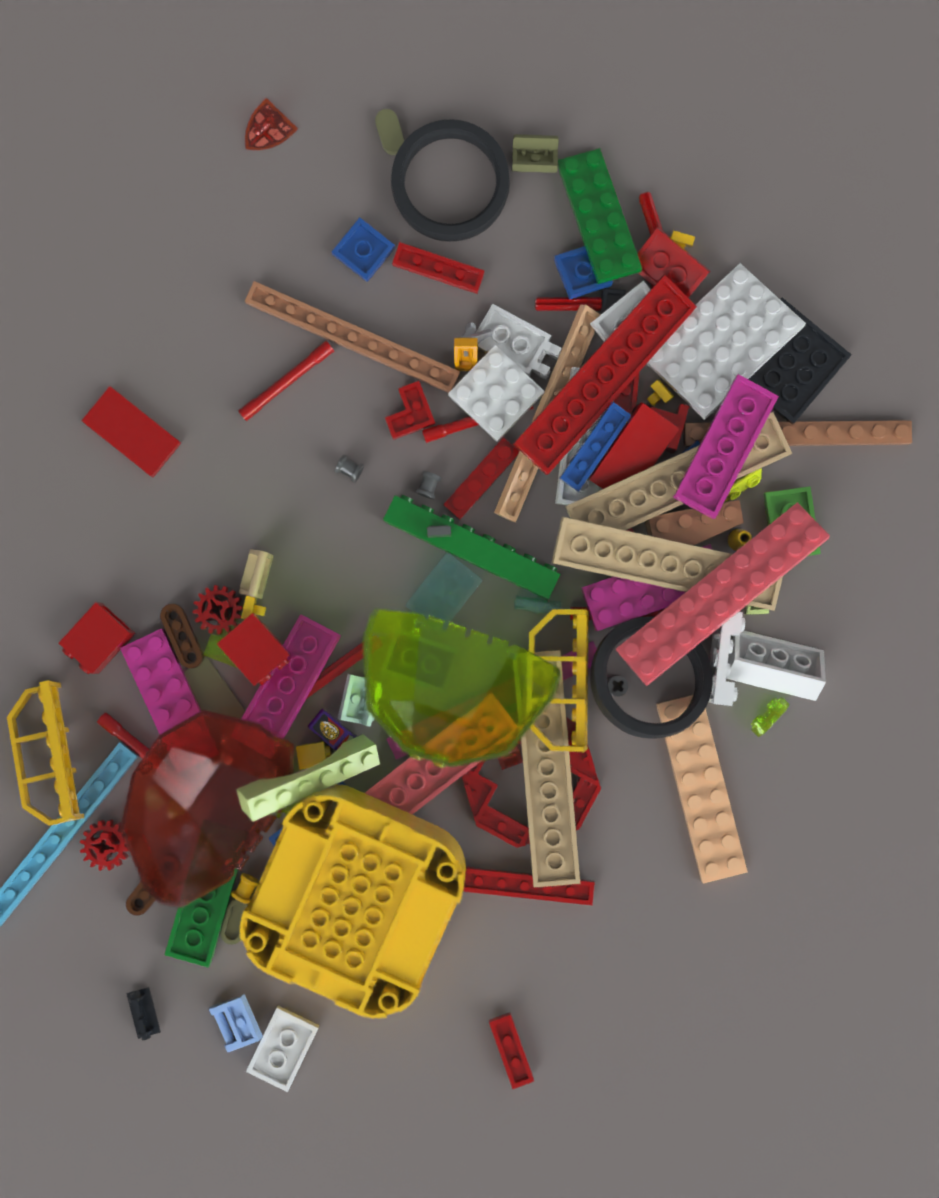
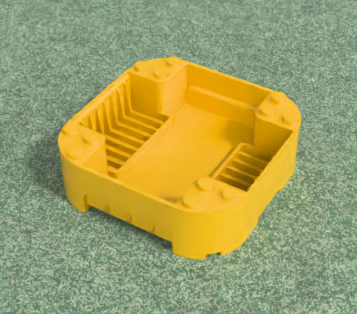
[240,784,466,1018]

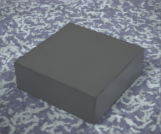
[427,525,451,538]

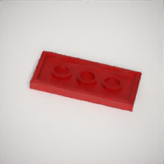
[81,386,181,478]
[588,402,679,489]

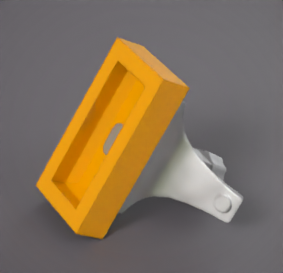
[454,323,493,371]

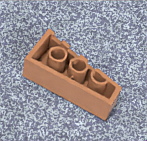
[645,500,744,546]

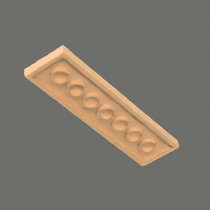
[656,694,748,883]

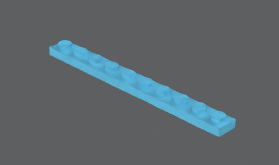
[0,742,139,927]

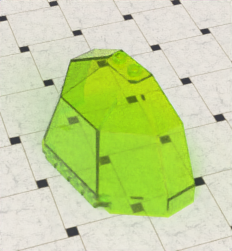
[363,608,561,767]

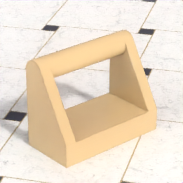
[239,549,274,599]

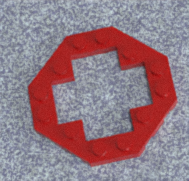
[462,710,601,848]

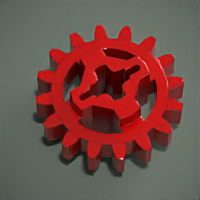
[192,585,243,635]
[80,819,132,871]

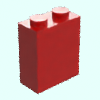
[59,602,136,674]
[217,613,291,686]

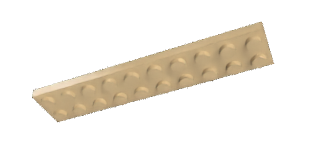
[565,412,793,530]
[551,517,783,611]
[514,650,580,887]

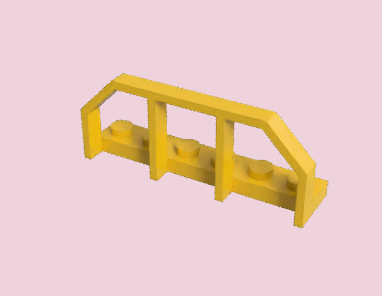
[528,609,589,752]
[7,680,85,826]

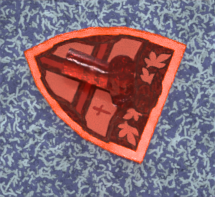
[245,98,298,151]

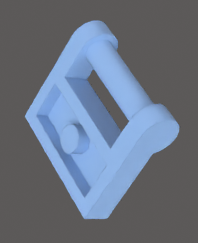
[209,994,263,1052]

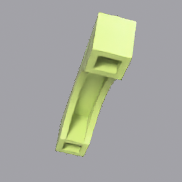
[237,734,380,821]

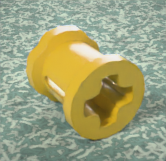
[231,873,259,904]

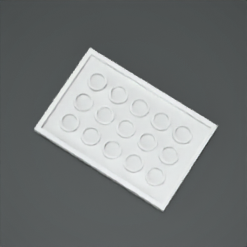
[647,263,806,420]

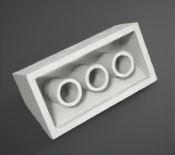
[726,631,826,701]

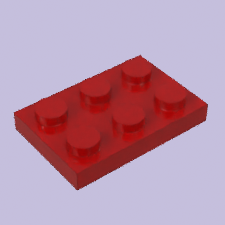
[637,227,711,298]

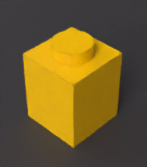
[296,741,332,770]

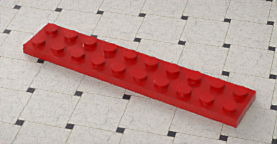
[513,275,697,475]

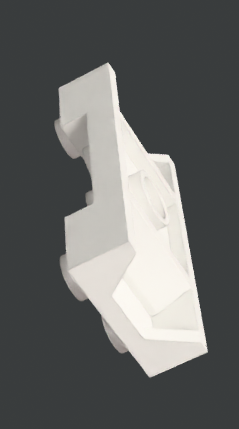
[708,612,745,706]

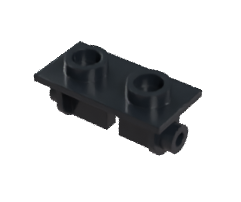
[126,987,161,1041]

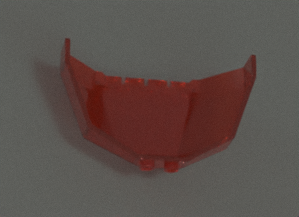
[120,710,294,908]

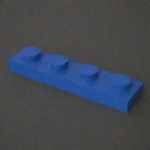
[559,402,632,491]

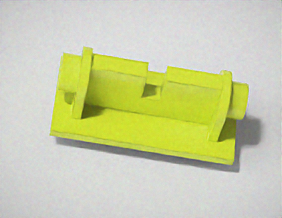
[724,468,762,503]

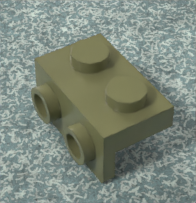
[512,134,559,173]

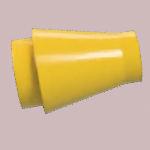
[728,529,752,551]

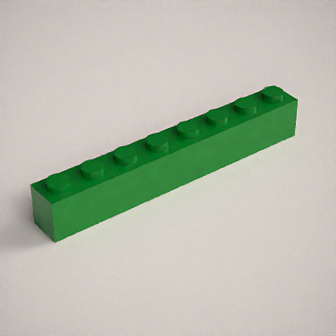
[383,494,560,600]

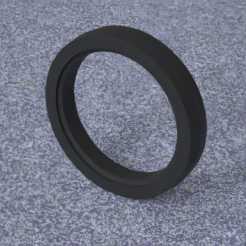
[391,119,510,242]
[590,616,713,739]

